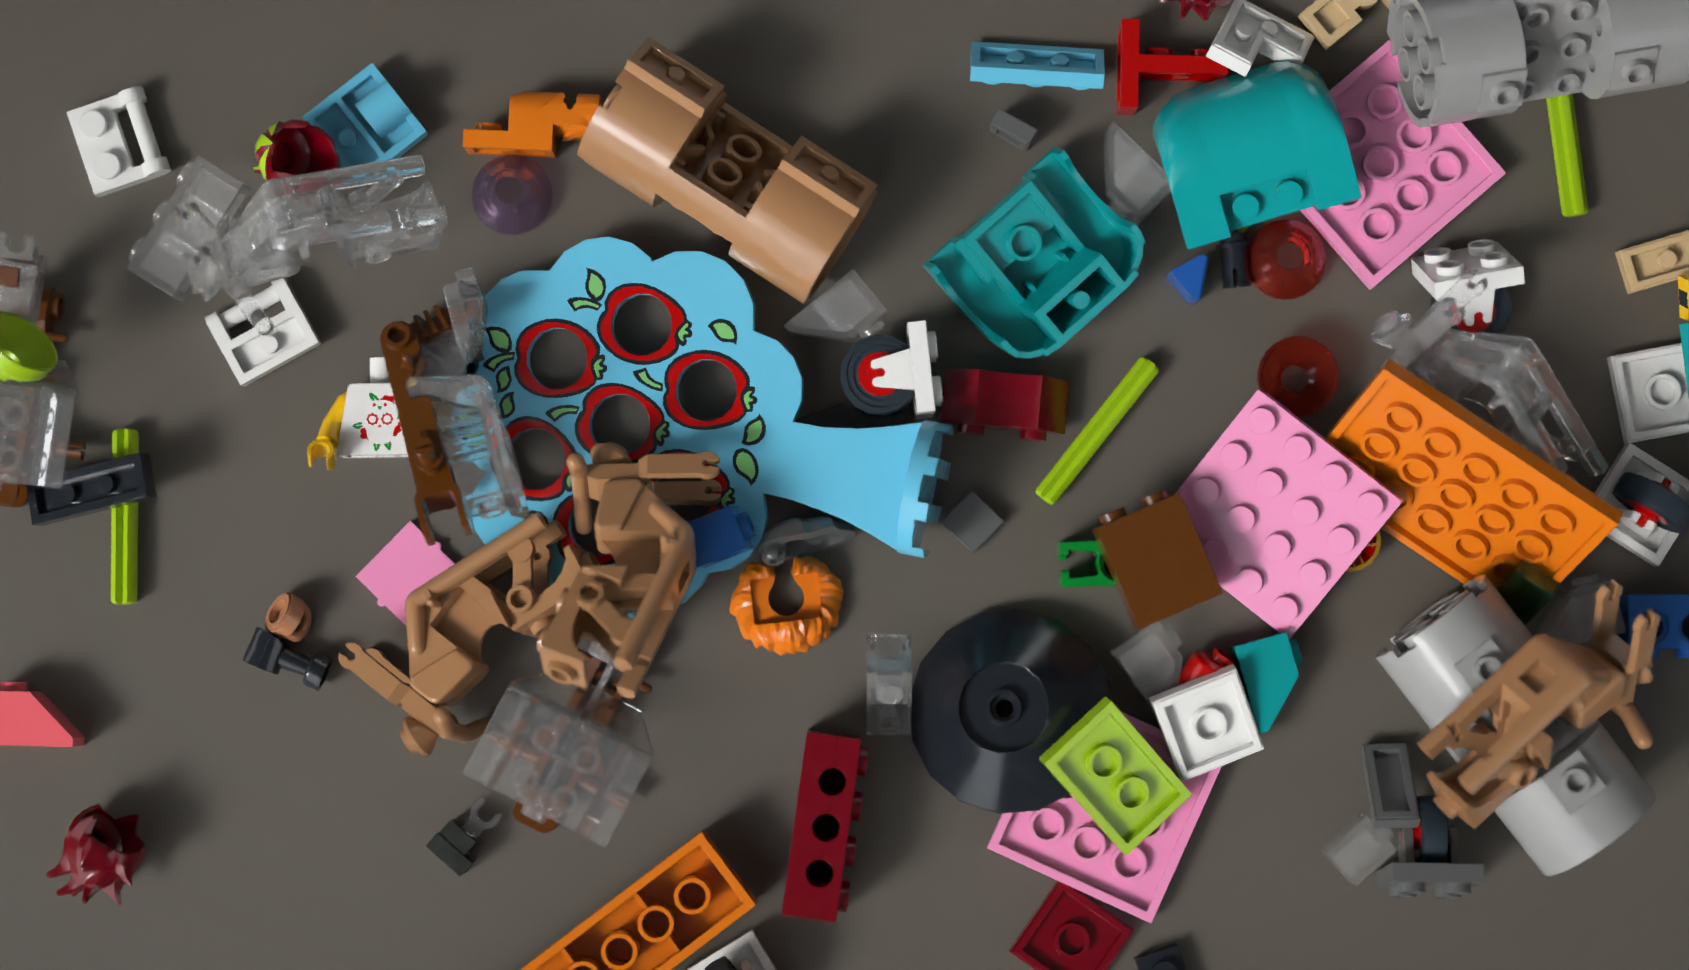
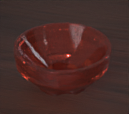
[1247,219,1326,300]
[1257,336,1339,417]

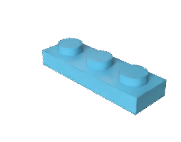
[970,41,1105,90]

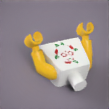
[307,357,449,470]

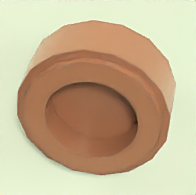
[265,592,312,642]

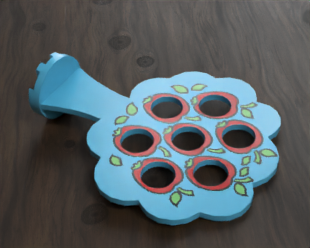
[454,236,954,604]

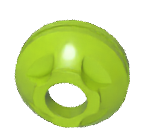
[0,311,58,382]

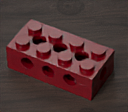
[781,729,869,922]

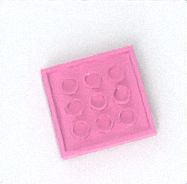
[1300,40,1506,290]
[1174,388,1403,639]
[987,711,1222,923]

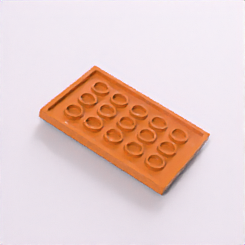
[1324,358,1623,621]

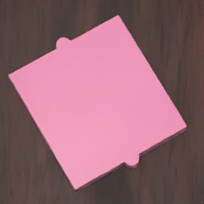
[356,521,455,625]

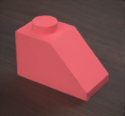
[0,681,85,747]

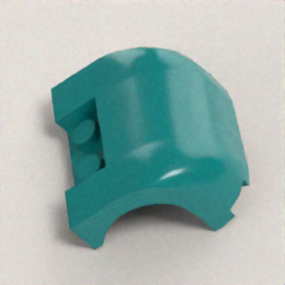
[1152,60,1362,250]
[922,147,1146,359]

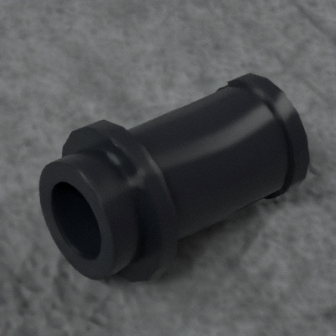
[1215,233,1251,289]

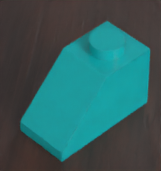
[1229,632,1302,734]

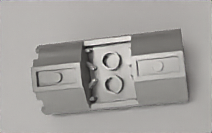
[1387,0,1689,128]
[1375,574,1656,876]

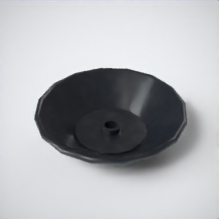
[909,609,1110,814]

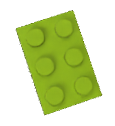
[1038,696,1192,856]

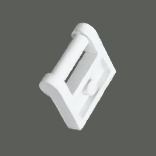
[67,86,171,197]
[205,274,322,387]

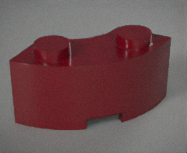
[940,369,1070,442]

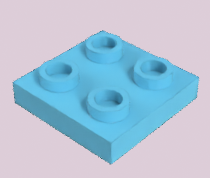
[302,63,429,189]

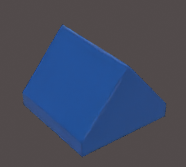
[1166,254,1209,305]

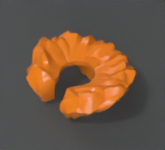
[729,556,844,656]

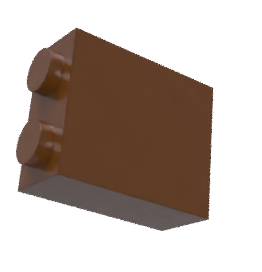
[1092,489,1223,630]

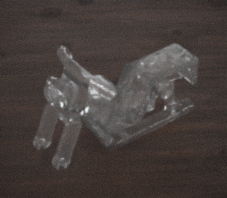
[171,154,447,336]
[1370,269,1609,482]

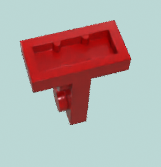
[1116,18,1228,115]

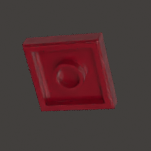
[1009,881,1134,970]

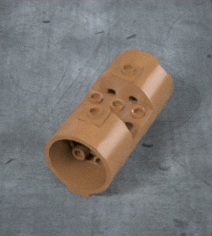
[577,37,878,305]

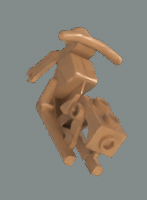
[537,442,721,699]
[338,512,601,757]
[1418,580,1660,829]

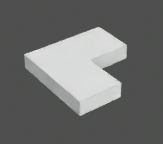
[1206,0,1315,77]

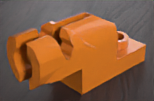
[463,91,603,158]

